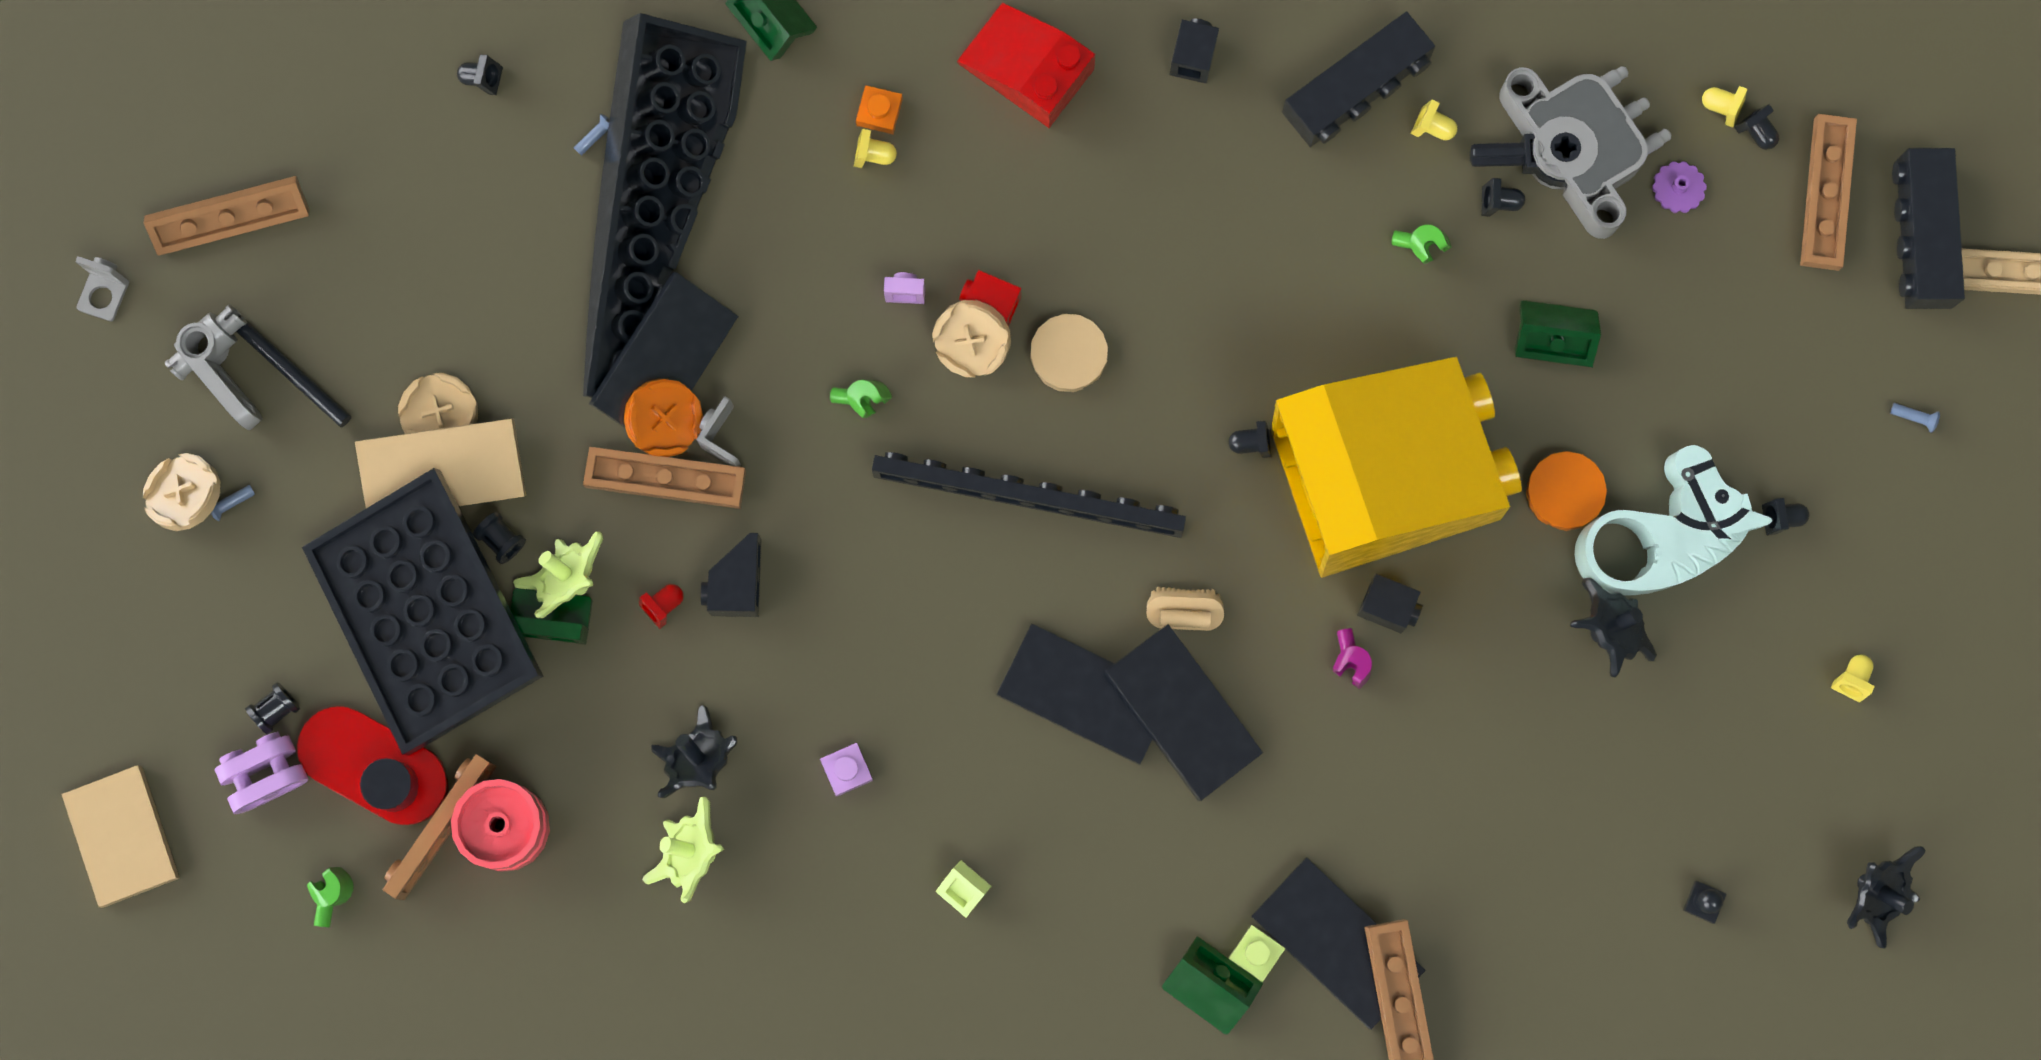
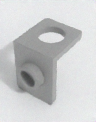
[75,256,130,322]
[696,396,741,467]

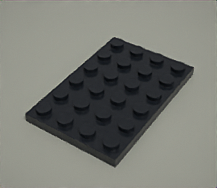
[302,468,544,756]

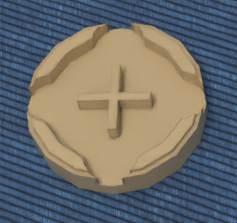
[932,300,1011,378]
[1030,314,1108,392]
[398,373,478,434]
[143,453,220,531]

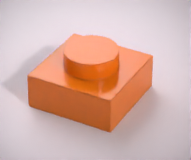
[856,85,903,135]

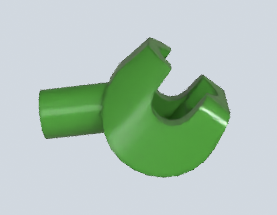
[1392,225,1452,264]
[830,380,892,418]
[307,867,354,927]

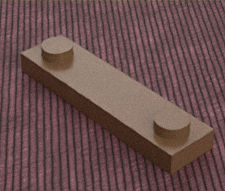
[1800,114,1857,271]
[143,176,309,256]
[583,447,746,509]
[382,754,497,900]
[1365,919,1433,1060]

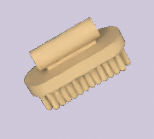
[1147,587,1224,631]

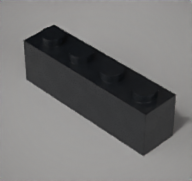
[1282,11,1435,147]
[1892,148,1965,309]

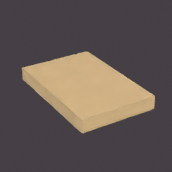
[61,765,180,908]

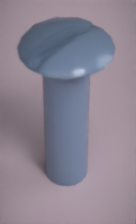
[573,114,609,156]
[1890,403,1940,433]
[210,485,255,521]

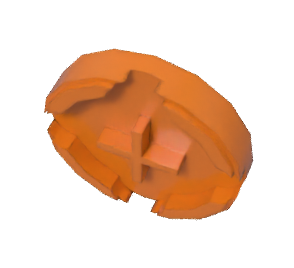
[624,378,703,457]
[1526,451,1607,531]

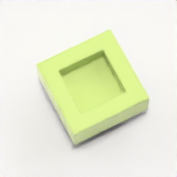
[935,860,992,917]
[1228,925,1285,982]

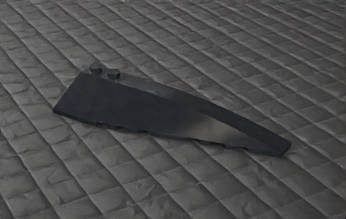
[583,13,747,398]

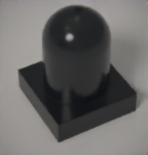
[457,55,503,95]
[1734,104,1779,150]
[1481,178,1525,217]
[1228,421,1272,458]
[1762,498,1810,536]
[1683,881,1727,924]

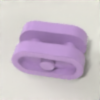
[215,732,309,814]

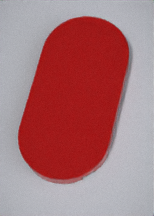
[297,706,449,825]

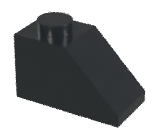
[701,533,762,617]

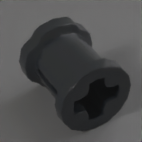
[473,511,526,564]
[245,682,300,735]

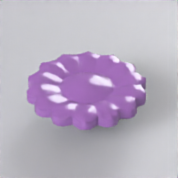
[1652,161,1707,213]

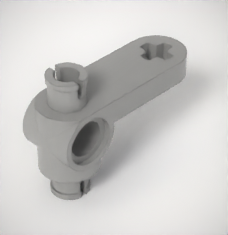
[165,304,263,430]

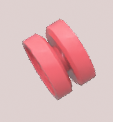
[451,779,550,872]

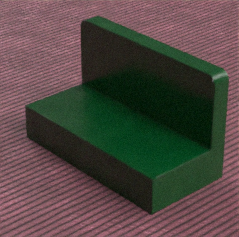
[725,0,817,61]
[1514,300,1601,368]
[511,588,593,645]
[1162,936,1263,1034]

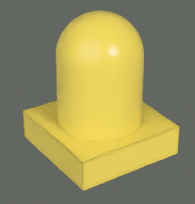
[1702,86,1747,127]
[1410,99,1457,141]
[853,129,897,168]
[1831,655,1875,703]

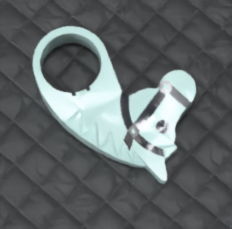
[1574,445,1772,595]

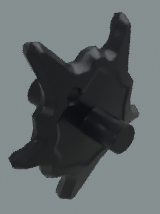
[1570,578,1657,678]
[651,705,737,798]
[1847,846,1926,949]

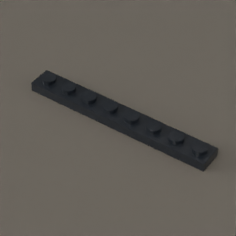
[872,452,1186,538]

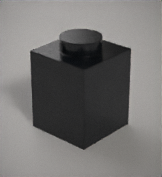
[1170,18,1219,84]
[1357,574,1423,634]

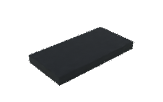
[589,272,739,429]
[997,623,1152,765]
[1103,624,1263,801]
[1251,857,1426,1030]

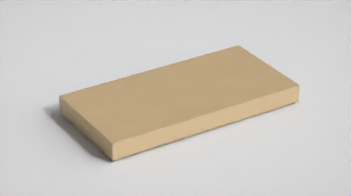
[355,418,526,508]

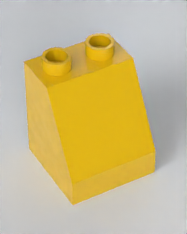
[1271,356,1522,578]

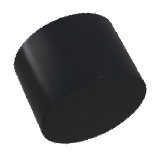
[360,758,419,812]

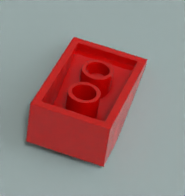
[957,2,1095,128]

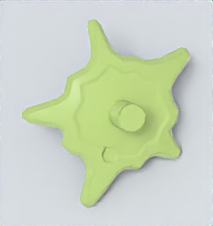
[513,531,603,618]
[642,796,724,903]

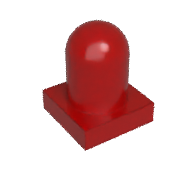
[639,584,684,629]

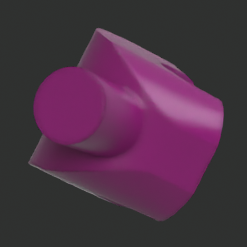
[1333,628,1372,689]

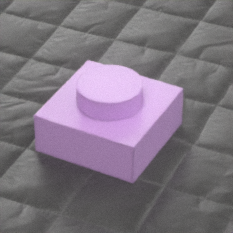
[884,272,925,304]
[820,743,873,796]

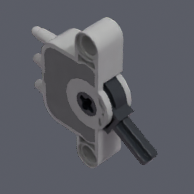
[1470,66,1671,239]

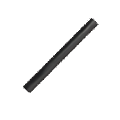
[236,315,351,427]

